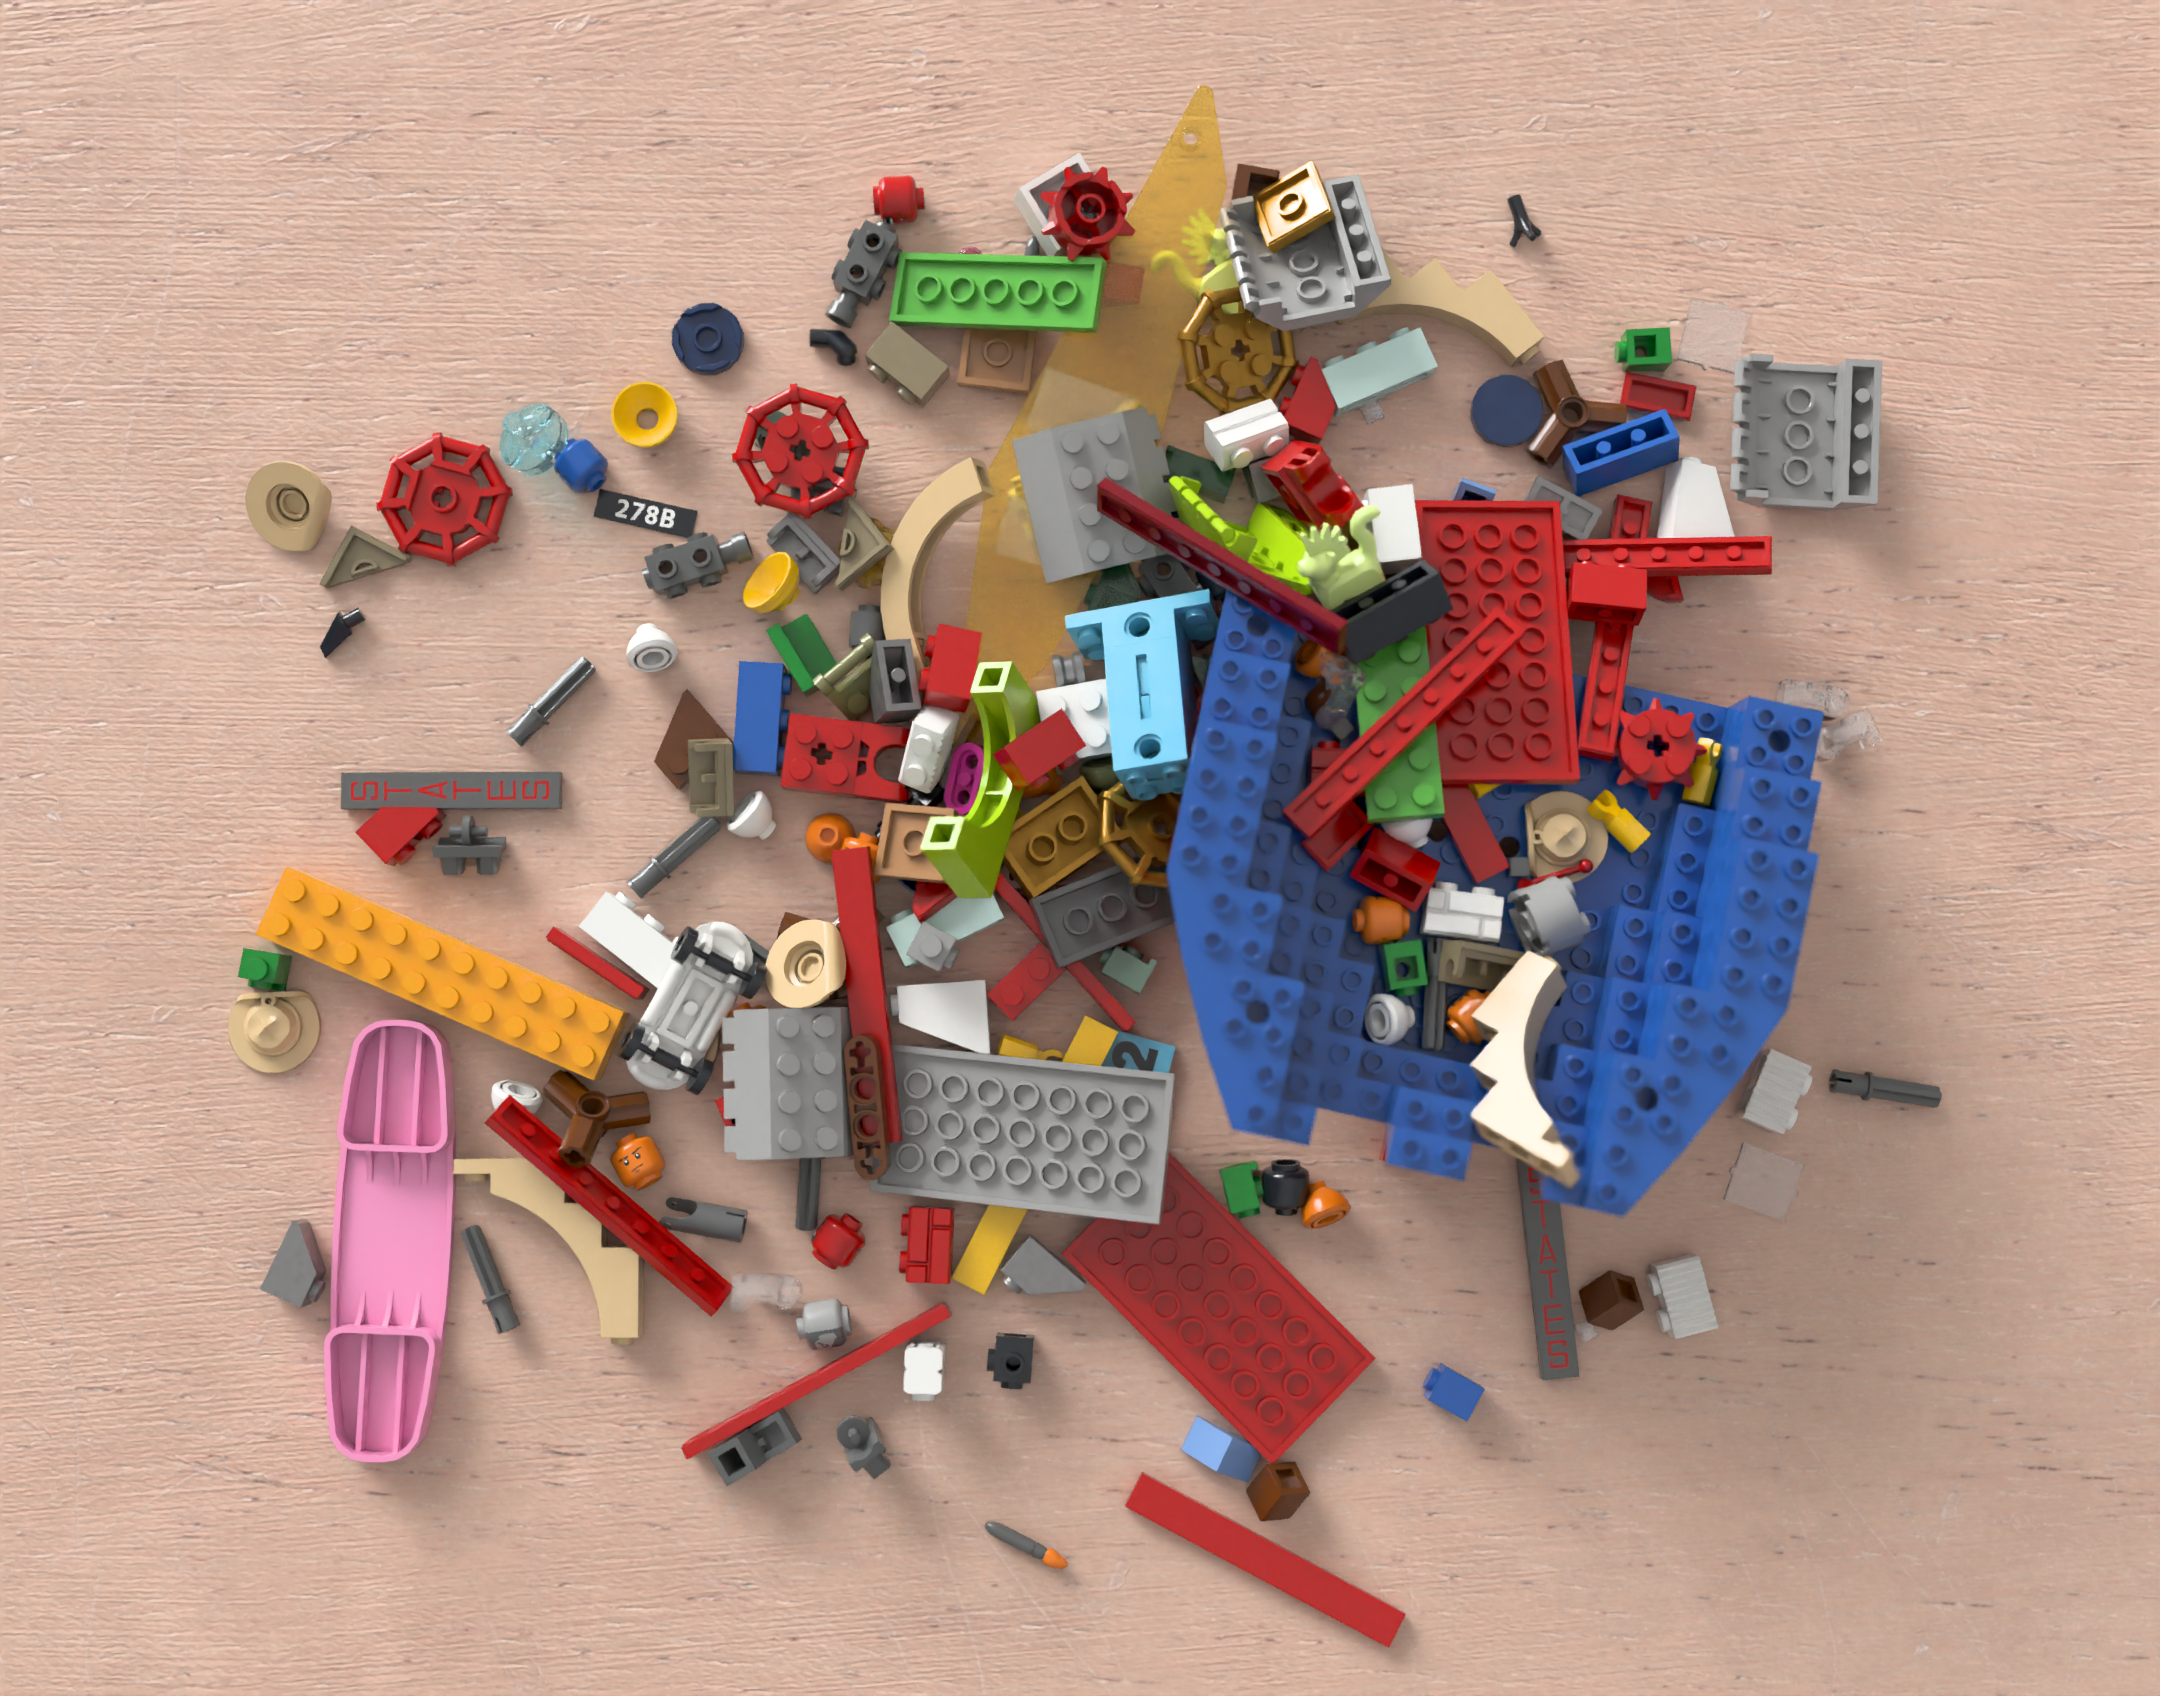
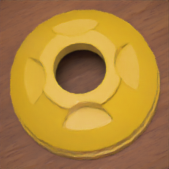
[611,382,678,448]
[743,552,800,613]

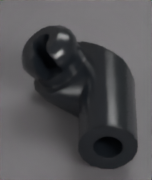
[810,329,858,366]

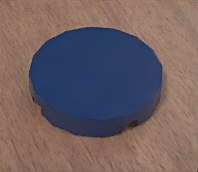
[672,303,744,376]
[1470,375,1543,448]

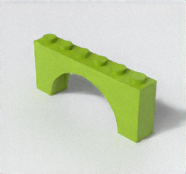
[921,661,1041,898]

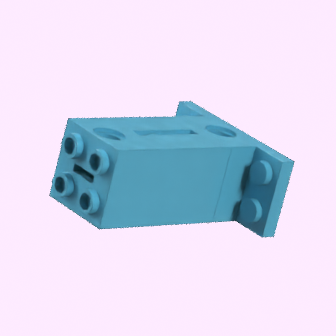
[1065,589,1221,800]

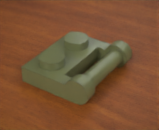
[812,632,875,721]

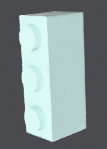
[1321,327,1438,417]
[886,895,1005,968]

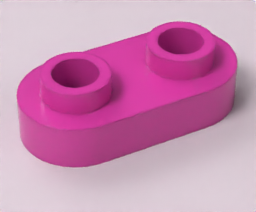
[944,743,984,816]

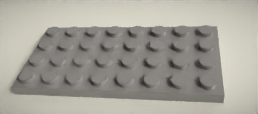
[870,1044,1177,1224]

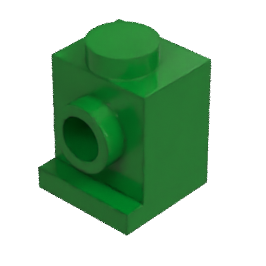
[1615,327,1672,372]
[1379,940,1428,997]
[238,948,292,992]
[1219,1160,1264,1219]

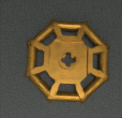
[1177,286,1300,416]
[1096,781,1183,889]

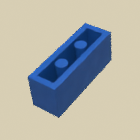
[1563,409,1680,497]
[733,661,792,776]

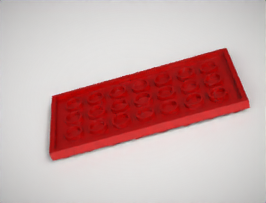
[1415,500,1580,784]
[1061,1153,1376,1464]

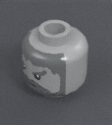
[796,1298,852,1350]

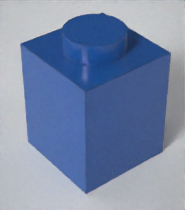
[1422,1363,1485,1422]

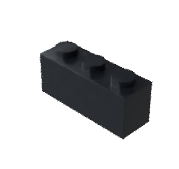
[1331,559,1453,664]

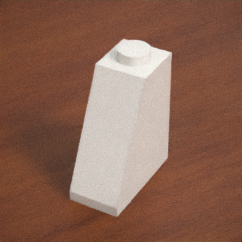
[1657,457,1735,538]
[891,980,991,1054]

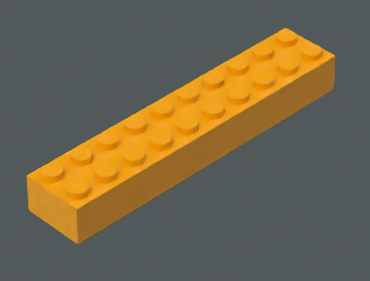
[256,867,630,1080]

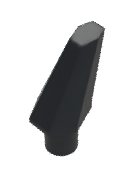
[320,608,366,658]

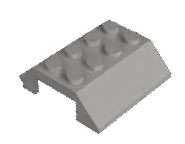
[1219,174,1391,331]
[1730,353,1882,511]
[1012,408,1181,584]
[722,1007,868,1160]

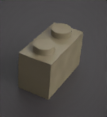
[865,322,950,407]

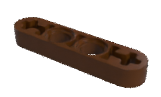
[844,1034,891,1180]

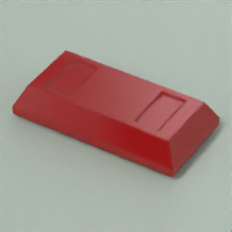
[1620,371,1697,421]
[1301,801,1375,872]

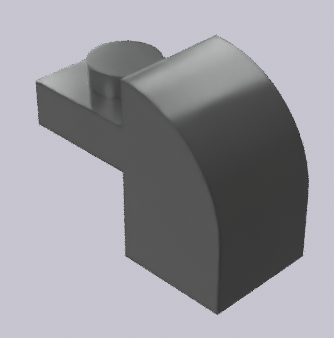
[708,1407,802,1486]

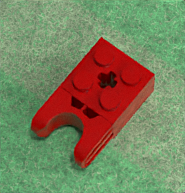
[1259,440,1365,530]
[780,713,910,804]

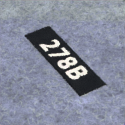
[593,489,698,538]

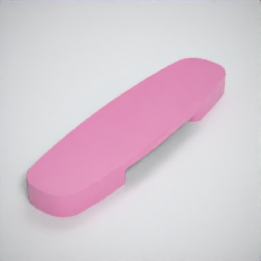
[324,1020,456,1463]

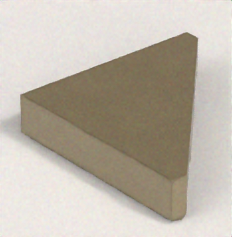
[835,496,894,592]
[319,525,413,588]

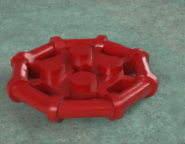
[732,383,869,519]
[376,432,513,567]

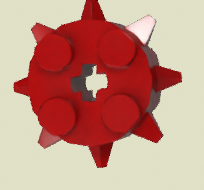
[1040,166,1135,261]
[1615,698,1707,800]

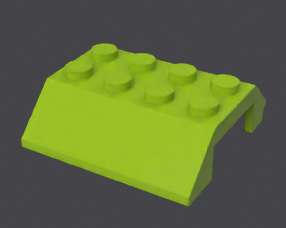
[1169,476,1314,596]

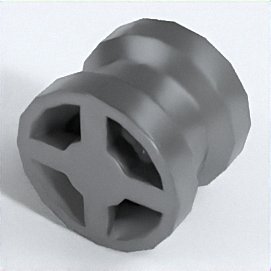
[1052,651,1086,687]

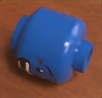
[554,438,608,493]

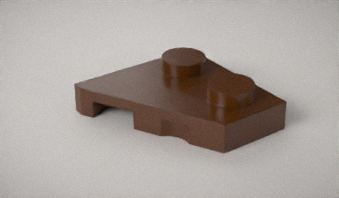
[654,689,734,790]

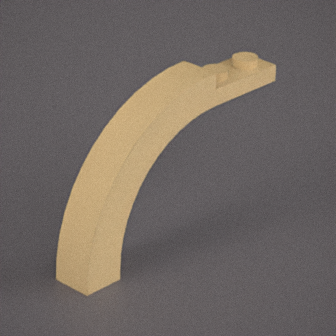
[881,457,995,707]

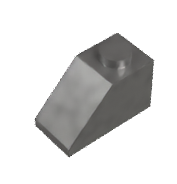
[869,639,922,724]
[260,1219,326,1308]
[1001,1234,1086,1295]

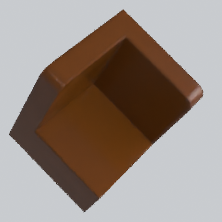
[1230,163,1280,207]
[1579,1270,1644,1330]
[1246,1462,1311,1522]

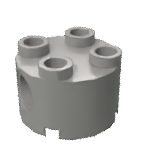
[1508,876,1591,957]

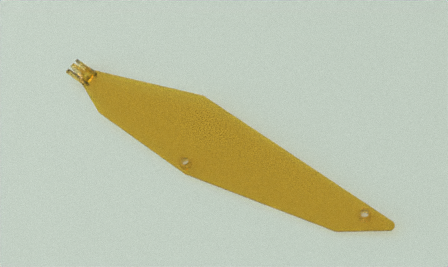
[949,85,1227,748]

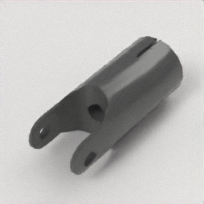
[659,1197,748,1243]

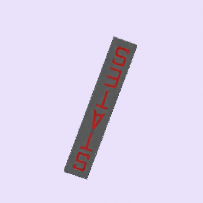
[341,772,562,810]
[1516,1158,1580,1380]

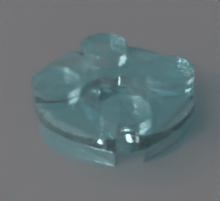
[500,403,568,476]

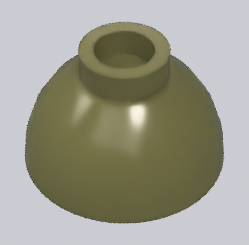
[1079,756,1120,796]

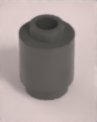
[849,605,886,659]

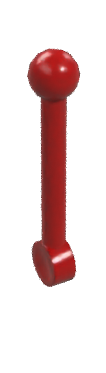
[1517,859,1593,889]

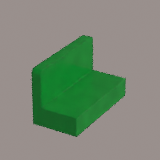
[766,614,837,697]

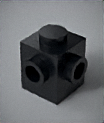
[987,1332,1034,1389]

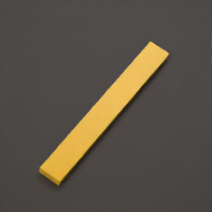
[952,1015,1118,1295]

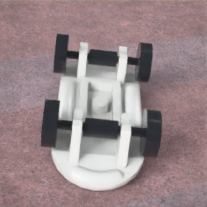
[617,922,767,1095]

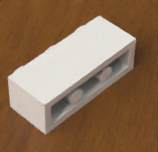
[579,891,679,988]

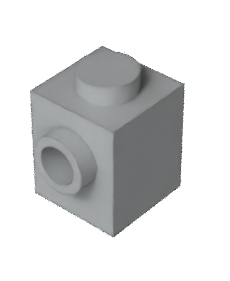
[906,921,960,973]

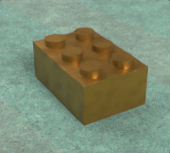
[1002,776,1120,900]

